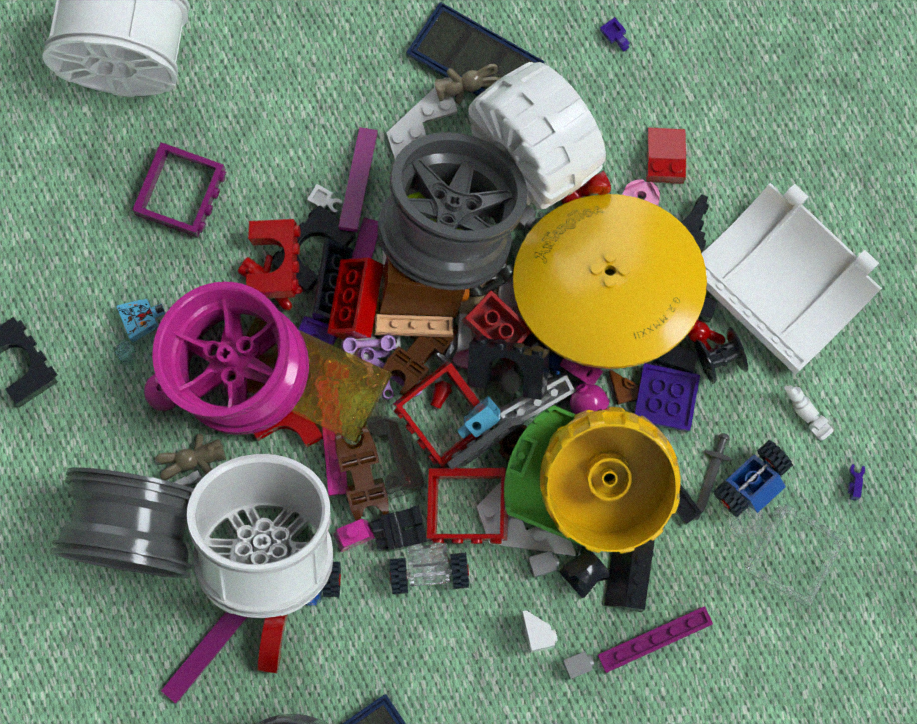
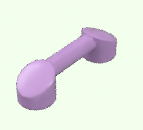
[342,335,396,353]

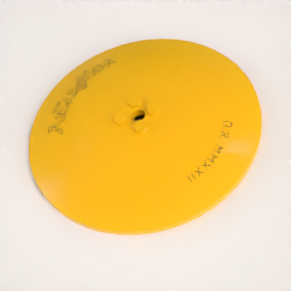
[513,194,707,369]

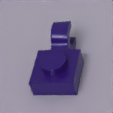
[600,17,630,52]
[847,464,865,500]

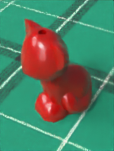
[561,170,611,204]

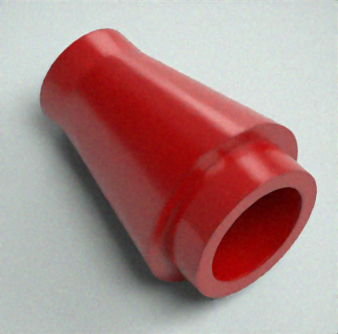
[430,381,453,409]

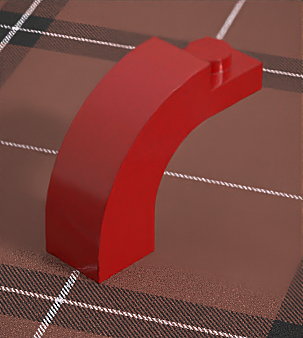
[254,411,323,448]
[258,614,288,674]

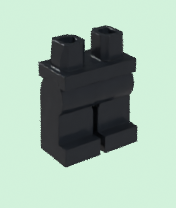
[371,505,428,552]

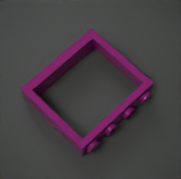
[132,142,227,238]

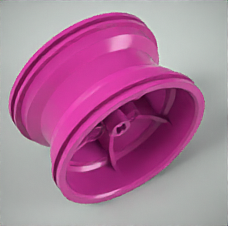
[152,281,309,435]

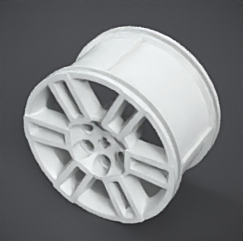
[42,0,189,97]
[187,454,333,618]

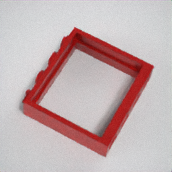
[393,361,496,467]
[427,468,508,544]

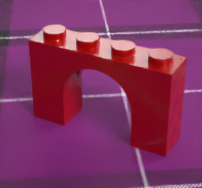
[246,219,301,298]

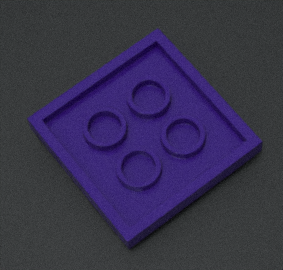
[634,363,700,432]

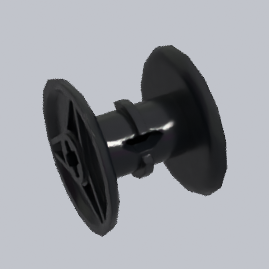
[695,327,748,384]

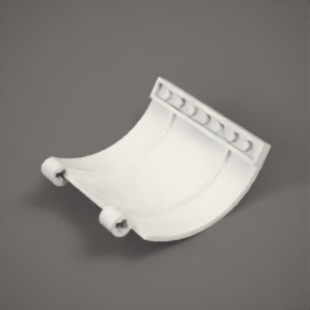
[702,183,882,375]

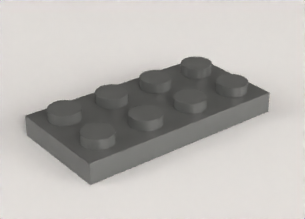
[448,417,524,469]

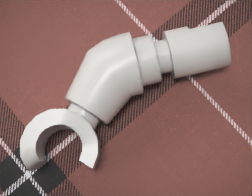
[784,385,833,441]

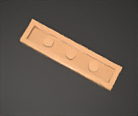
[375,314,453,337]

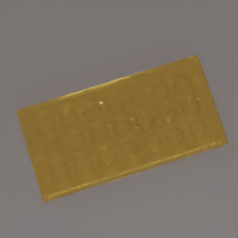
[229,317,392,443]

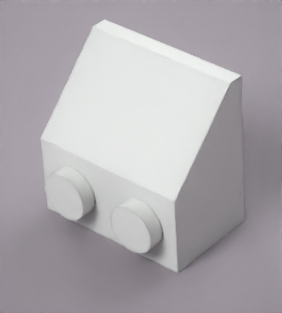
[521,611,558,653]

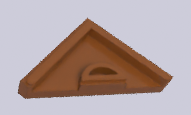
[609,370,639,405]

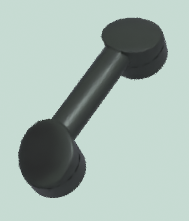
[469,264,514,297]

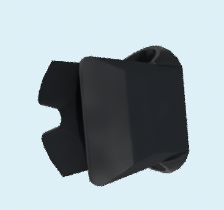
[559,547,609,598]

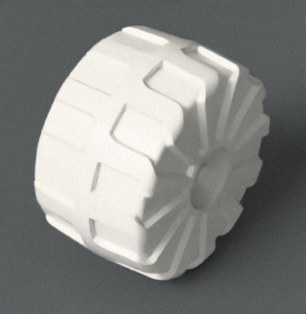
[468,62,606,209]

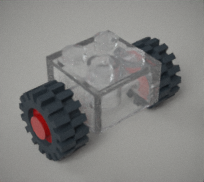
[390,543,469,594]

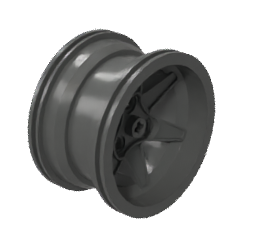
[377,133,527,290]
[50,467,194,579]

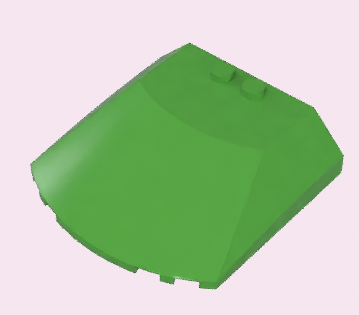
[504,405,615,546]

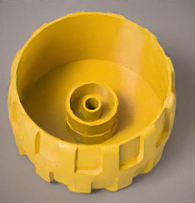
[540,407,681,554]

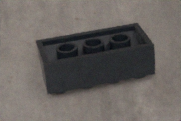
[312,238,354,323]
[604,540,655,612]

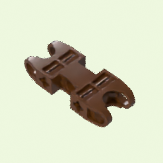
[379,315,458,396]
[335,426,389,521]

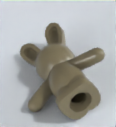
[435,64,500,104]
[156,433,226,480]

